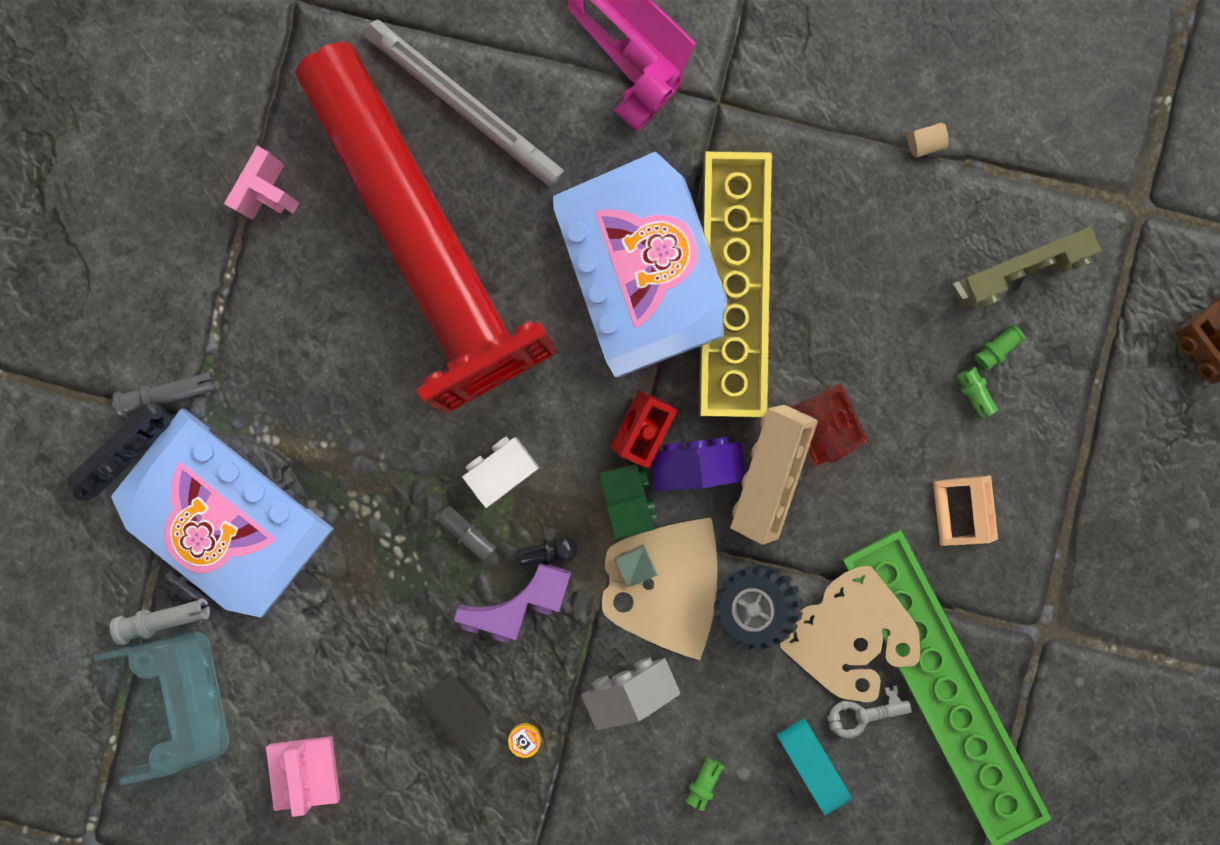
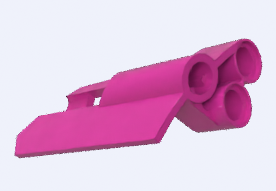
[567,0,696,132]

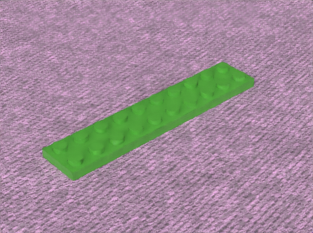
[842,529,1052,845]

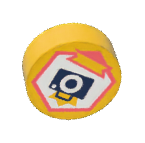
[508,723,541,758]

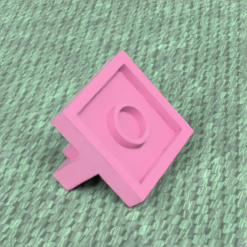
[224,146,299,220]
[266,736,340,817]

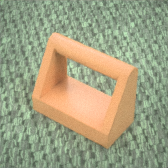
[933,475,998,546]

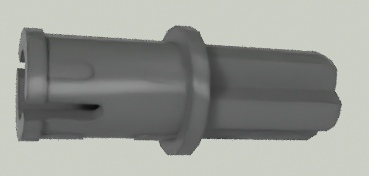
[437,506,496,562]

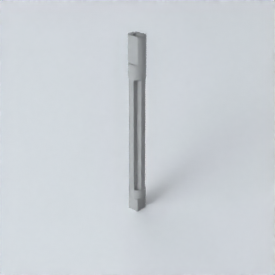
[364,19,564,188]

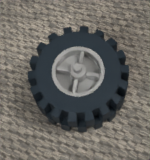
[714,565,803,651]

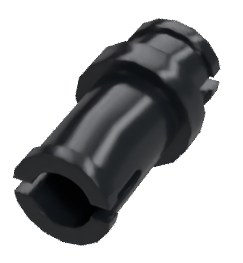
[158,570,211,609]

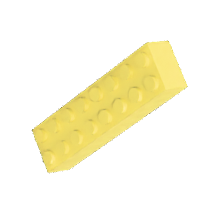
[699,152,772,417]

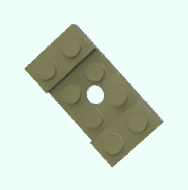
[951,227,1101,310]

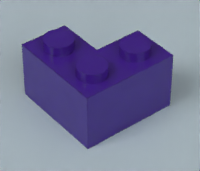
[651,437,745,492]

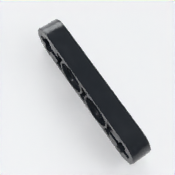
[67,402,171,501]

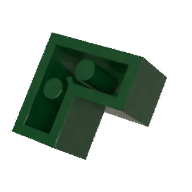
[599,463,658,539]

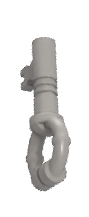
[827,686,912,739]

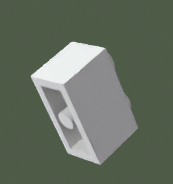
[463,436,540,508]

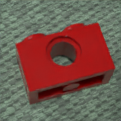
[610,389,678,469]

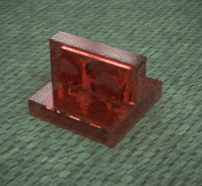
[790,383,869,466]

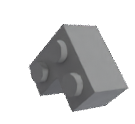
[581,657,681,730]

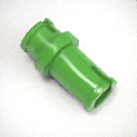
[974,324,1025,371]
[957,366,998,419]
[685,757,725,811]

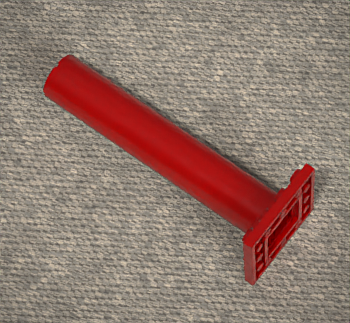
[295,42,559,414]

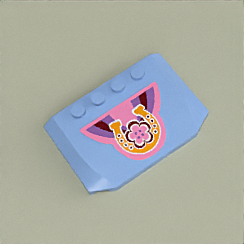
[553,152,728,378]
[111,409,334,617]

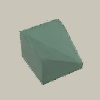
[614,544,657,587]

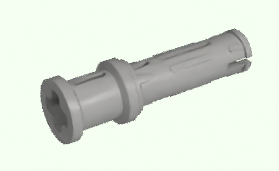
[110,598,210,646]

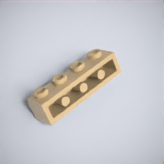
[730,405,818,545]

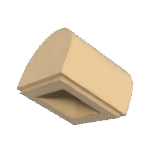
[906,122,949,158]

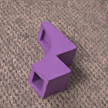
[454,562,571,642]

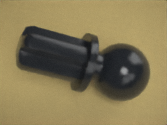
[518,536,577,566]

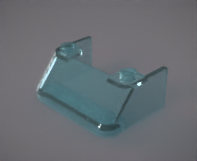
[94,631,229,785]

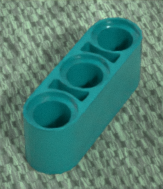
[776,718,853,816]

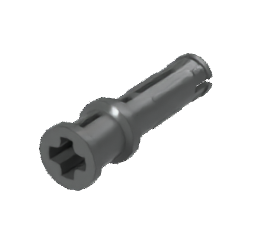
[113,371,217,420]

